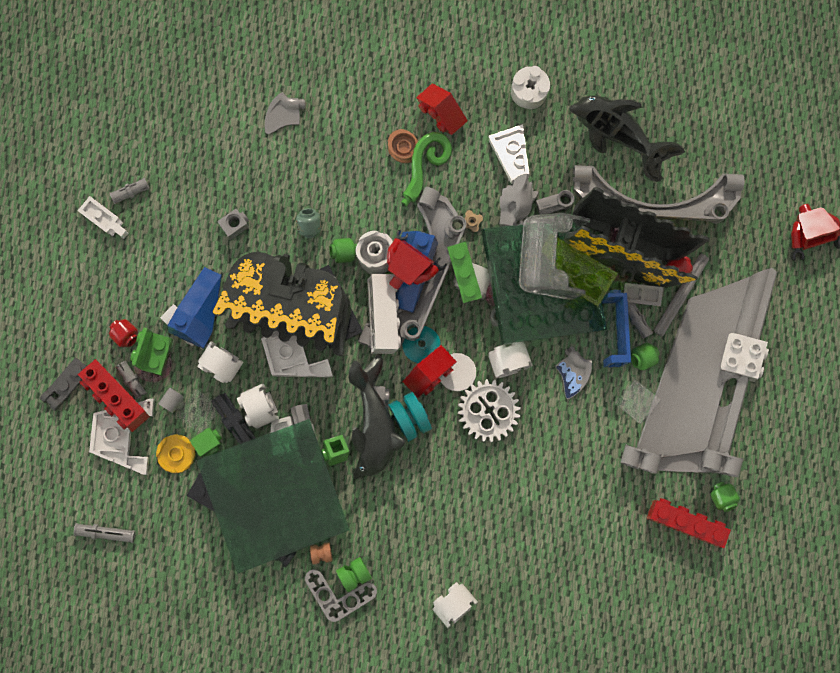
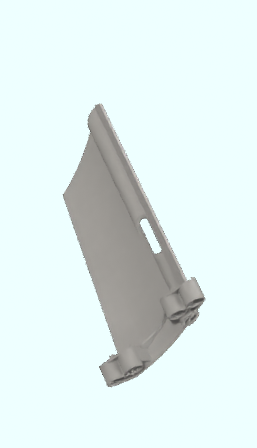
[620,268,777,477]

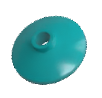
[403,326,441,363]

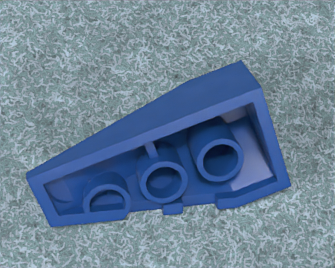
[395,231,438,313]
[167,267,222,349]

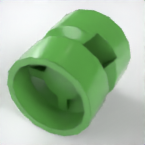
[336,557,372,593]

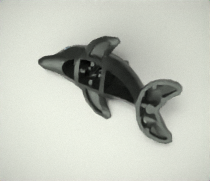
[569,95,685,182]
[348,354,405,479]

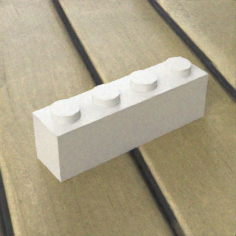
[367,274,401,354]

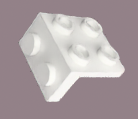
[720,333,769,382]

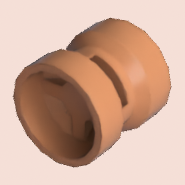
[310,542,332,565]

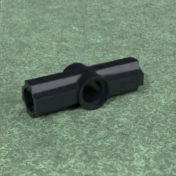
[211,392,257,450]

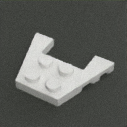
[261,331,333,377]
[89,399,155,475]

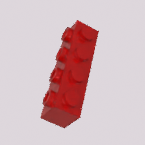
[78,359,150,432]
[646,498,731,548]

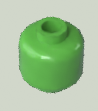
[329,238,357,263]
[631,342,660,370]
[710,482,740,512]

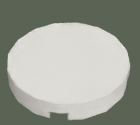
[440,353,476,391]

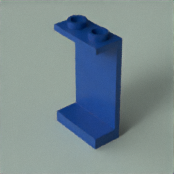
[600,290,631,367]

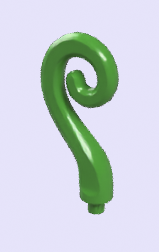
[401,132,452,207]

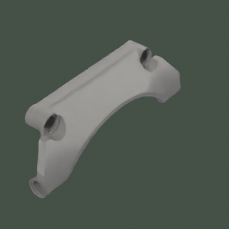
[573,165,744,224]
[358,187,466,348]

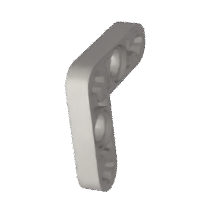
[305,569,377,622]

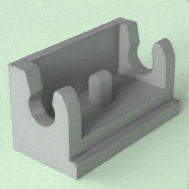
[622,282,663,306]

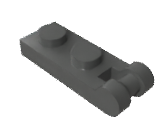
[40,357,87,411]

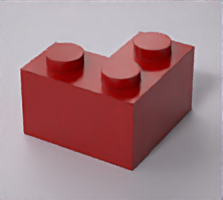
[416,83,468,135]
[402,345,457,398]

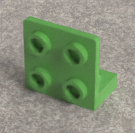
[130,327,173,376]

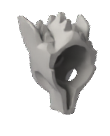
[499,173,539,229]

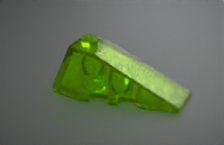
[541,234,618,306]

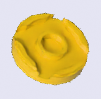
[156,434,196,473]

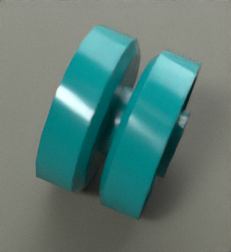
[388,392,432,442]

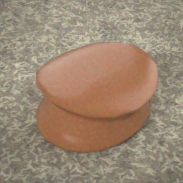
[388,129,418,163]

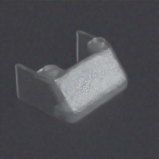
[519,213,590,300]

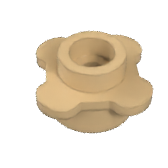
[465,210,483,232]

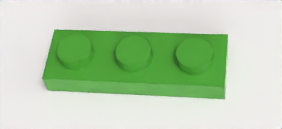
[447,242,482,303]

